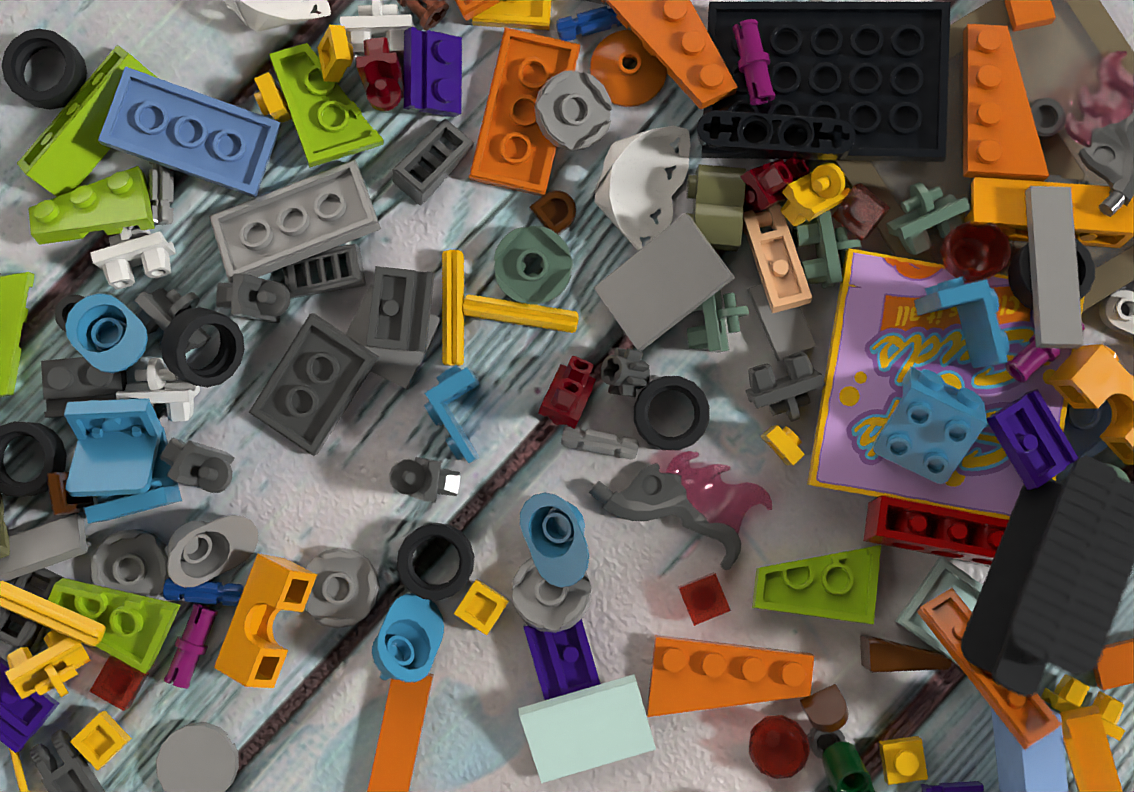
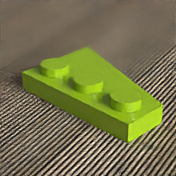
[269,43,384,168]
[28,166,155,245]
[0,272,35,397]
[752,545,881,624]
[48,578,181,674]

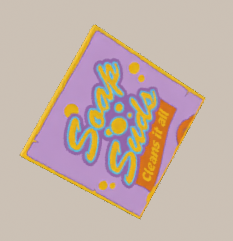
[807,248,1085,520]

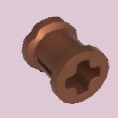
[397,0,449,30]

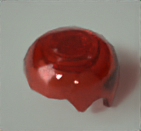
[940,221,1011,283]
[748,715,810,779]

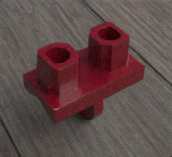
[356,37,404,111]
[740,157,810,211]
[538,356,596,429]

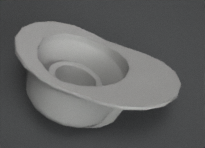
[165,515,258,588]

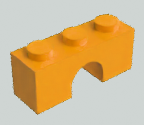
[1048,344,1134,465]
[214,553,317,688]

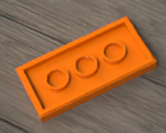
[469,27,580,196]

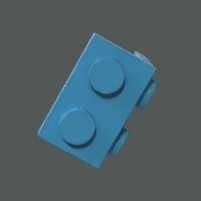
[914,277,1009,368]
[424,365,480,463]
[873,367,987,484]
[64,398,163,497]

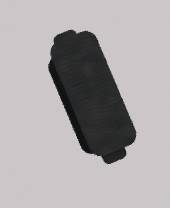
[961,456,1134,696]

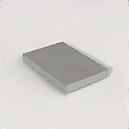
[594,213,735,351]

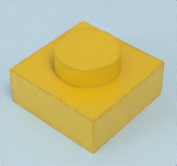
[317,24,353,82]
[254,72,292,123]
[760,425,805,465]
[454,579,509,635]
[70,710,132,771]
[879,736,928,785]

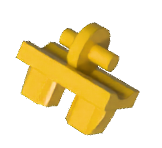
[780,162,853,227]
[5,630,91,700]
[1040,674,1125,744]

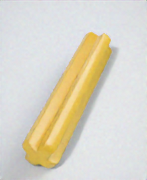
[442,250,464,366]
[463,294,579,333]
[0,581,106,647]

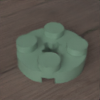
[494,226,574,305]

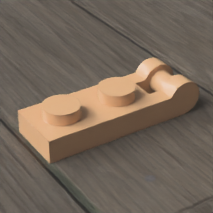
[742,204,812,314]

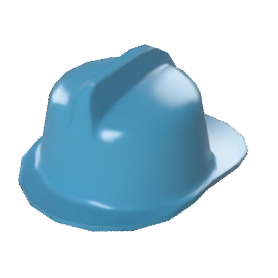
[65,294,148,373]
[520,492,589,588]
[372,593,444,683]

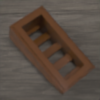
[47,472,94,515]
[860,635,952,673]

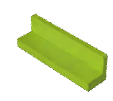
[16,45,158,197]

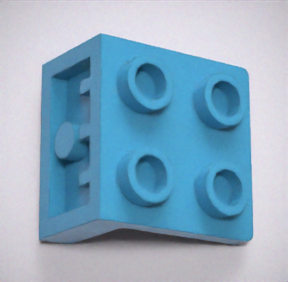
[84,426,182,524]

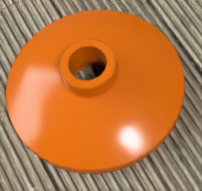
[590,30,667,107]

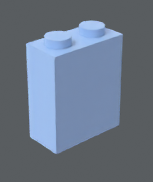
[991,708,1068,792]

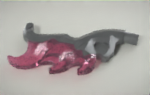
[1065,51,1134,216]
[589,451,772,570]

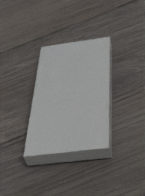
[209,160,381,283]

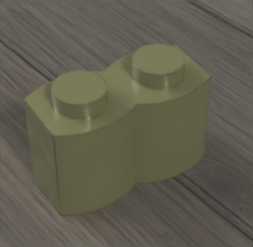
[686,164,746,251]

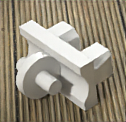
[340,0,415,59]
[90,226,176,290]
[116,358,200,422]

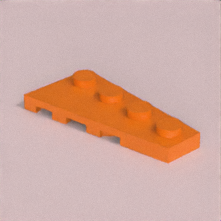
[601,0,738,110]
[963,24,1049,182]
[646,635,815,717]

